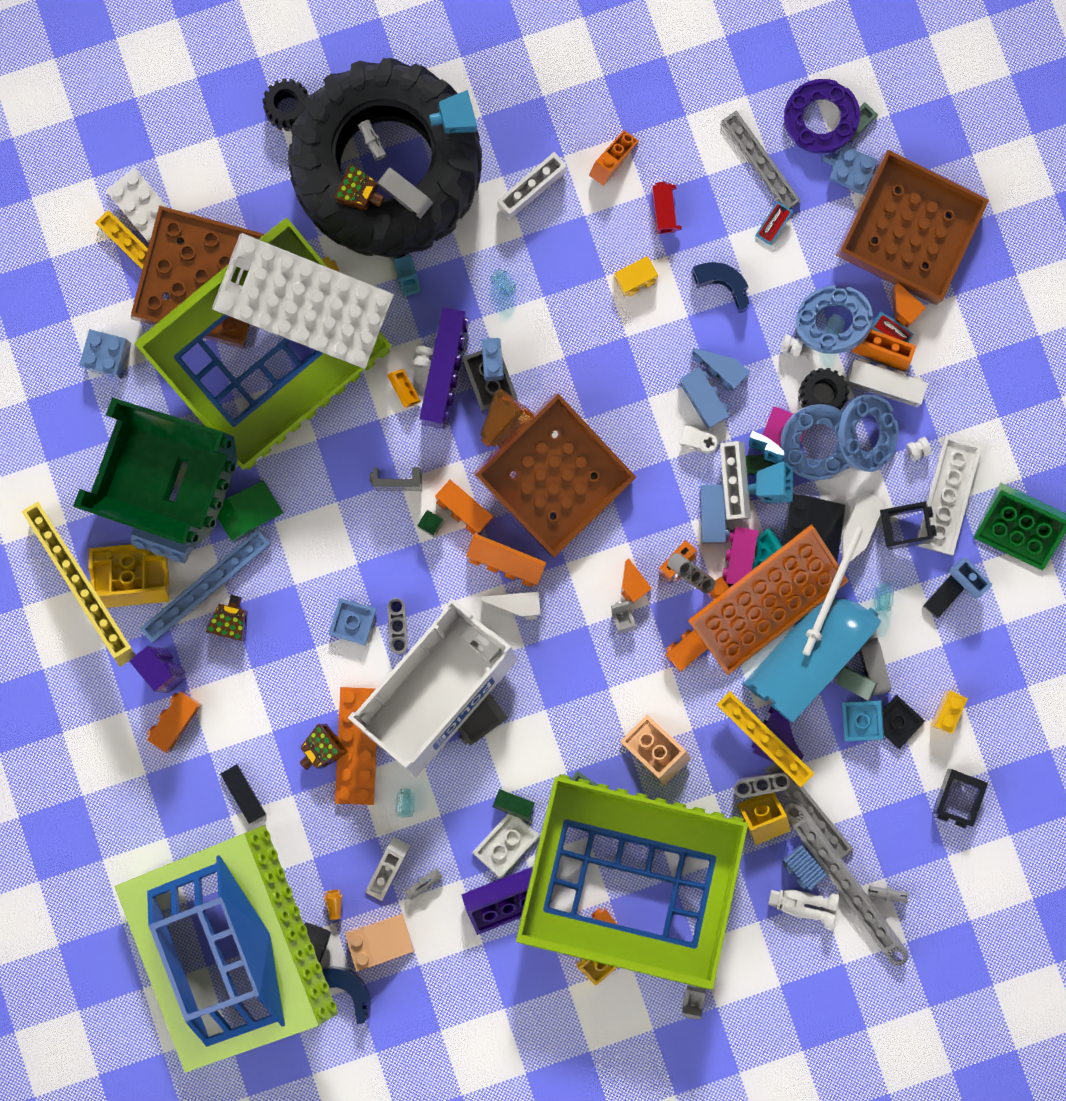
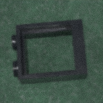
[880,501,937,550]
[932,769,988,829]

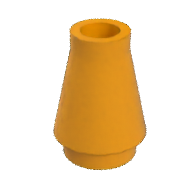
[323,889,343,920]

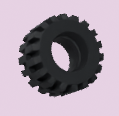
[263,78,309,131]
[798,368,849,410]

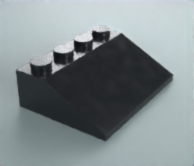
[782,494,846,562]

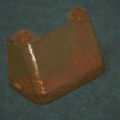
[480,388,553,447]

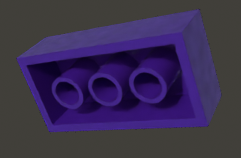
[129,646,187,693]

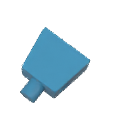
[429,90,477,134]
[748,461,793,503]

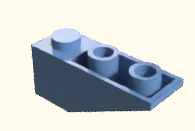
[691,348,750,392]

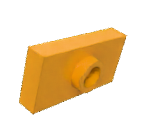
[387,369,421,408]

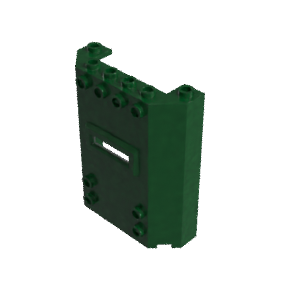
[73,397,238,549]

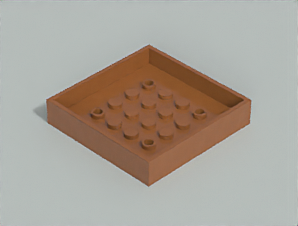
[835,150,989,305]
[130,205,264,349]
[472,393,636,558]

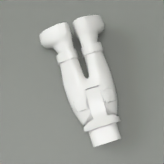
[768,889,839,930]

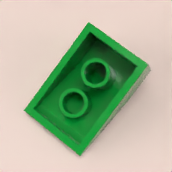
[217,480,283,543]

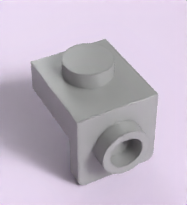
[611,601,637,634]
[682,985,706,1020]

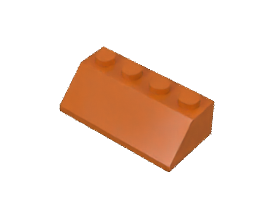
[466,533,546,588]

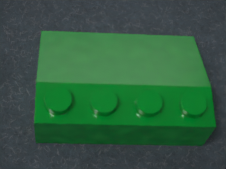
[973,482,1066,571]

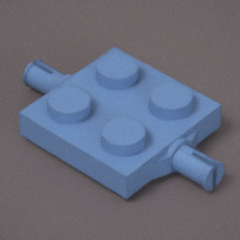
[822,146,878,195]

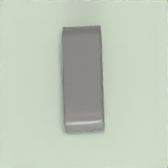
[377,168,433,218]
[668,553,715,593]
[387,598,409,655]
[859,638,891,696]
[734,771,790,798]

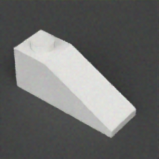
[481,592,541,620]
[365,837,410,901]

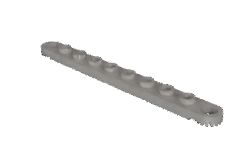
[784,801,909,966]

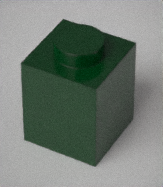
[417,510,444,538]

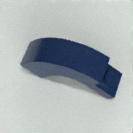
[691,262,750,313]
[322,966,371,1024]

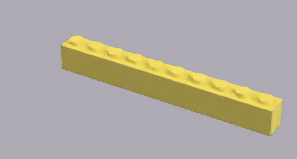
[21,502,136,667]

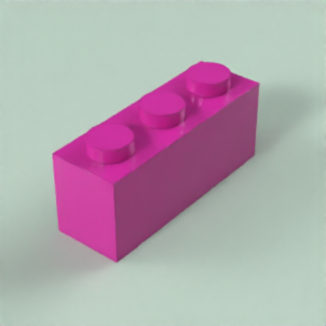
[722,527,758,586]

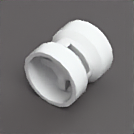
[780,334,803,357]
[413,346,434,369]
[906,437,932,462]

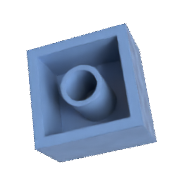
[79,329,131,379]

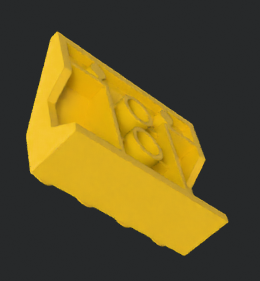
[88,544,170,608]

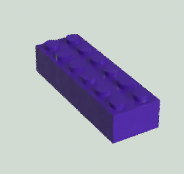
[419,307,469,429]

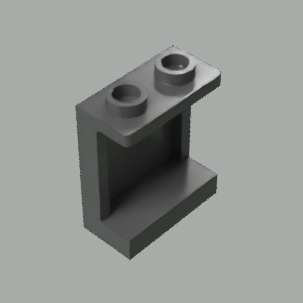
[370,467,422,491]
[458,693,508,746]

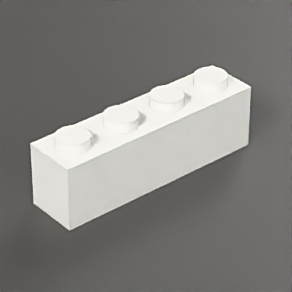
[497,152,567,220]
[847,359,928,408]
[720,441,751,521]

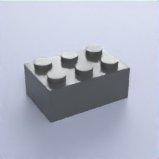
[462,350,518,414]

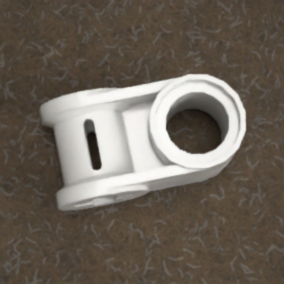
[679,426,718,454]

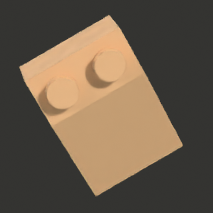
[620,715,691,786]
[345,914,414,972]

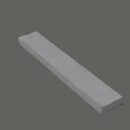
[720,110,801,209]
[764,763,854,859]

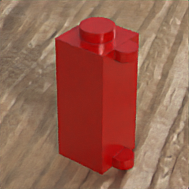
[651,182,682,234]

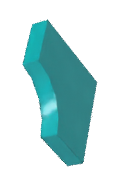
[752,528,782,570]

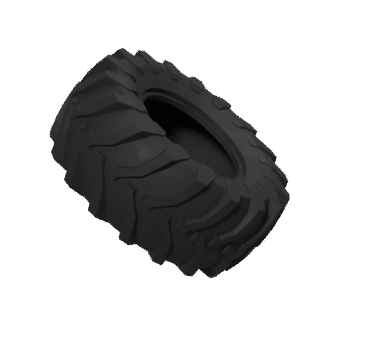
[288,58,482,258]

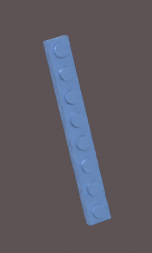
[139,529,271,643]

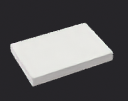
[472,814,540,879]

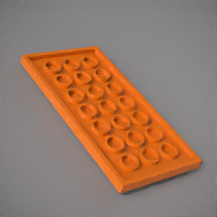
[688,525,849,675]

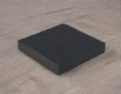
[882,695,925,749]

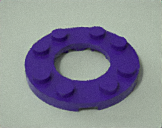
[784,79,860,154]

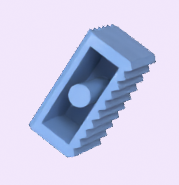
[481,338,504,381]
[948,558,992,599]
[783,845,828,891]

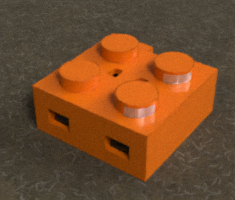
[659,540,697,584]

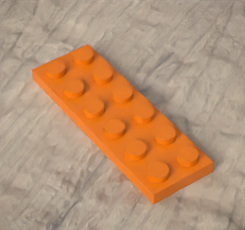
[335,687,377,805]

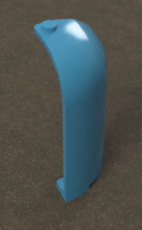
[742,598,882,723]

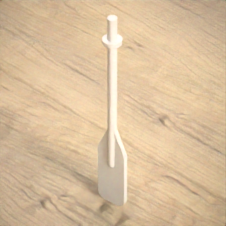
[802,492,884,656]

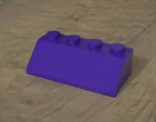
[461,867,533,935]

